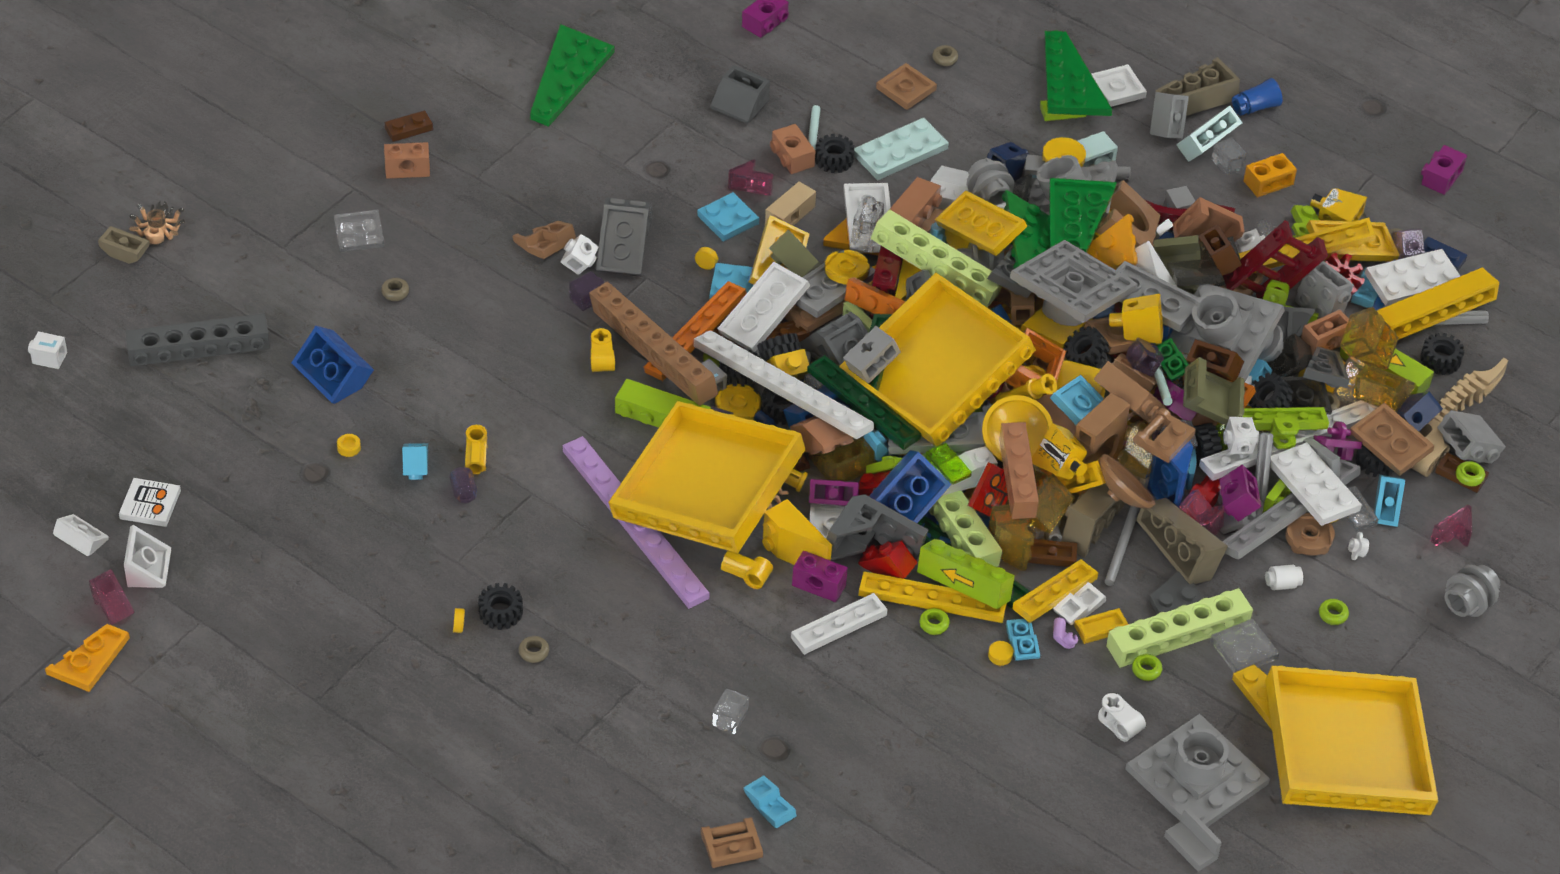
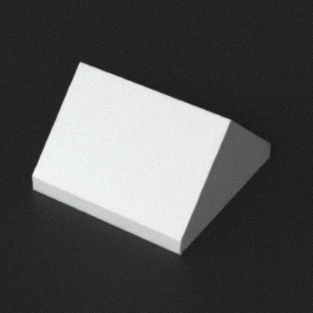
[124,525,171,588]

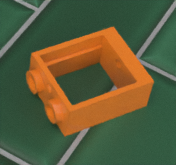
[1005,328,1066,400]

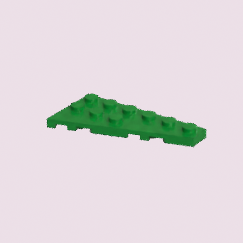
[530,24,615,127]
[1044,30,1112,116]
[1049,178,1117,253]
[1002,190,1049,269]

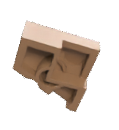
[512,221,576,259]

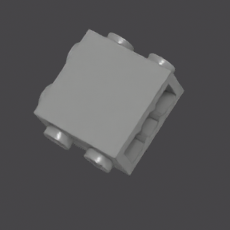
[1295,261,1354,319]
[1437,410,1506,464]

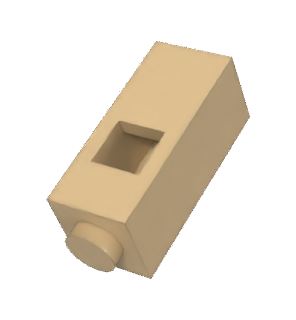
[765,182,816,226]

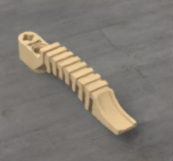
[1411,358,1508,477]

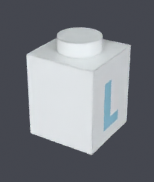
[28,332,67,369]

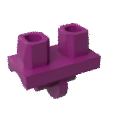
[1313,421,1362,460]

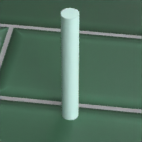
[808,105,820,150]
[1151,363,1172,406]

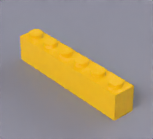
[1372,267,1499,344]

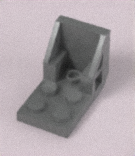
[596,198,653,276]
[800,312,868,366]
[826,495,929,561]

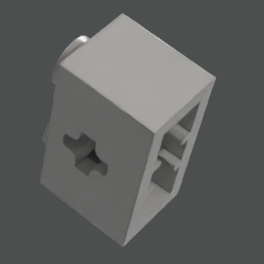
[843,326,901,384]

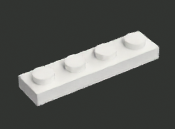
[791,593,887,655]

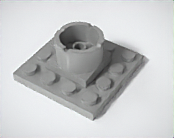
[1028,155,1118,218]
[1010,240,1138,326]
[1170,282,1285,383]
[1125,714,1270,827]

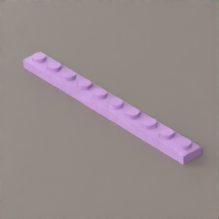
[563,436,709,609]

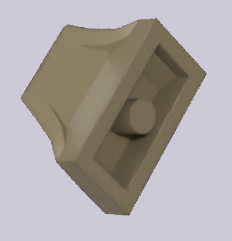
[98,226,150,264]

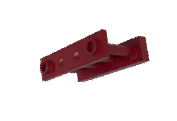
[1223,220,1328,299]
[869,246,903,319]

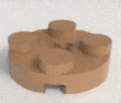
[1285,513,1335,555]

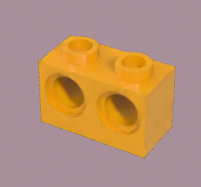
[1243,153,1297,198]

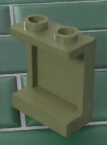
[1154,235,1202,295]
[1183,357,1245,426]

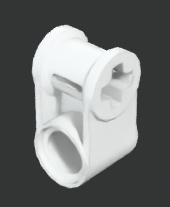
[1098,693,1146,742]

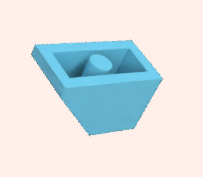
[402,443,428,480]
[1374,474,1405,527]

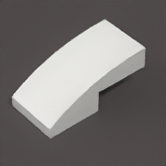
[1053,582,1106,625]

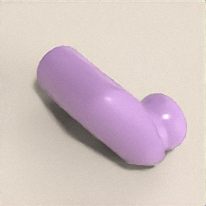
[1053,618,1078,649]

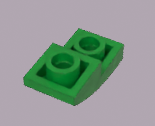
[1151,338,1189,382]

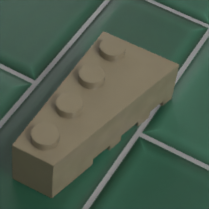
[1155,57,1240,116]
[1061,475,1138,557]
[1136,498,1228,584]

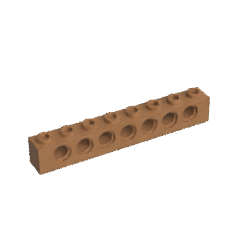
[589,281,718,406]

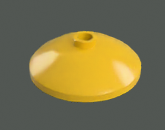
[982,395,1053,462]

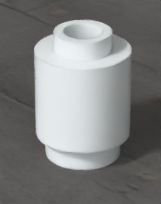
[1265,565,1303,590]

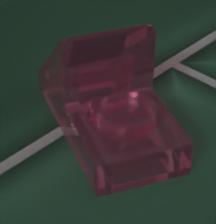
[728,159,773,196]
[1179,489,1224,535]
[1430,505,1472,547]
[89,569,135,625]

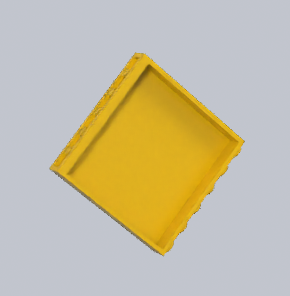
[839,273,1036,447]
[608,401,805,553]
[1265,666,1438,815]

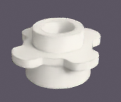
[1348,532,1369,560]

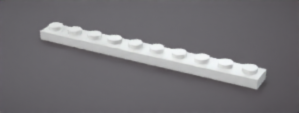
[694,330,874,439]
[1199,391,1398,481]

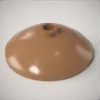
[1099,454,1155,509]

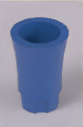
[1231,78,1283,116]

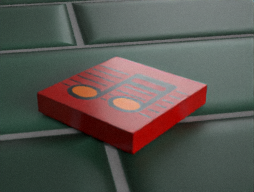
[967,462,1011,525]

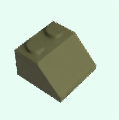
[769,230,821,277]

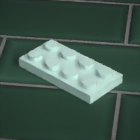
[854,118,949,181]

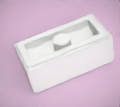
[53,514,109,556]

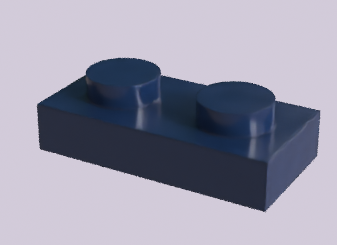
[1417,237,1467,272]

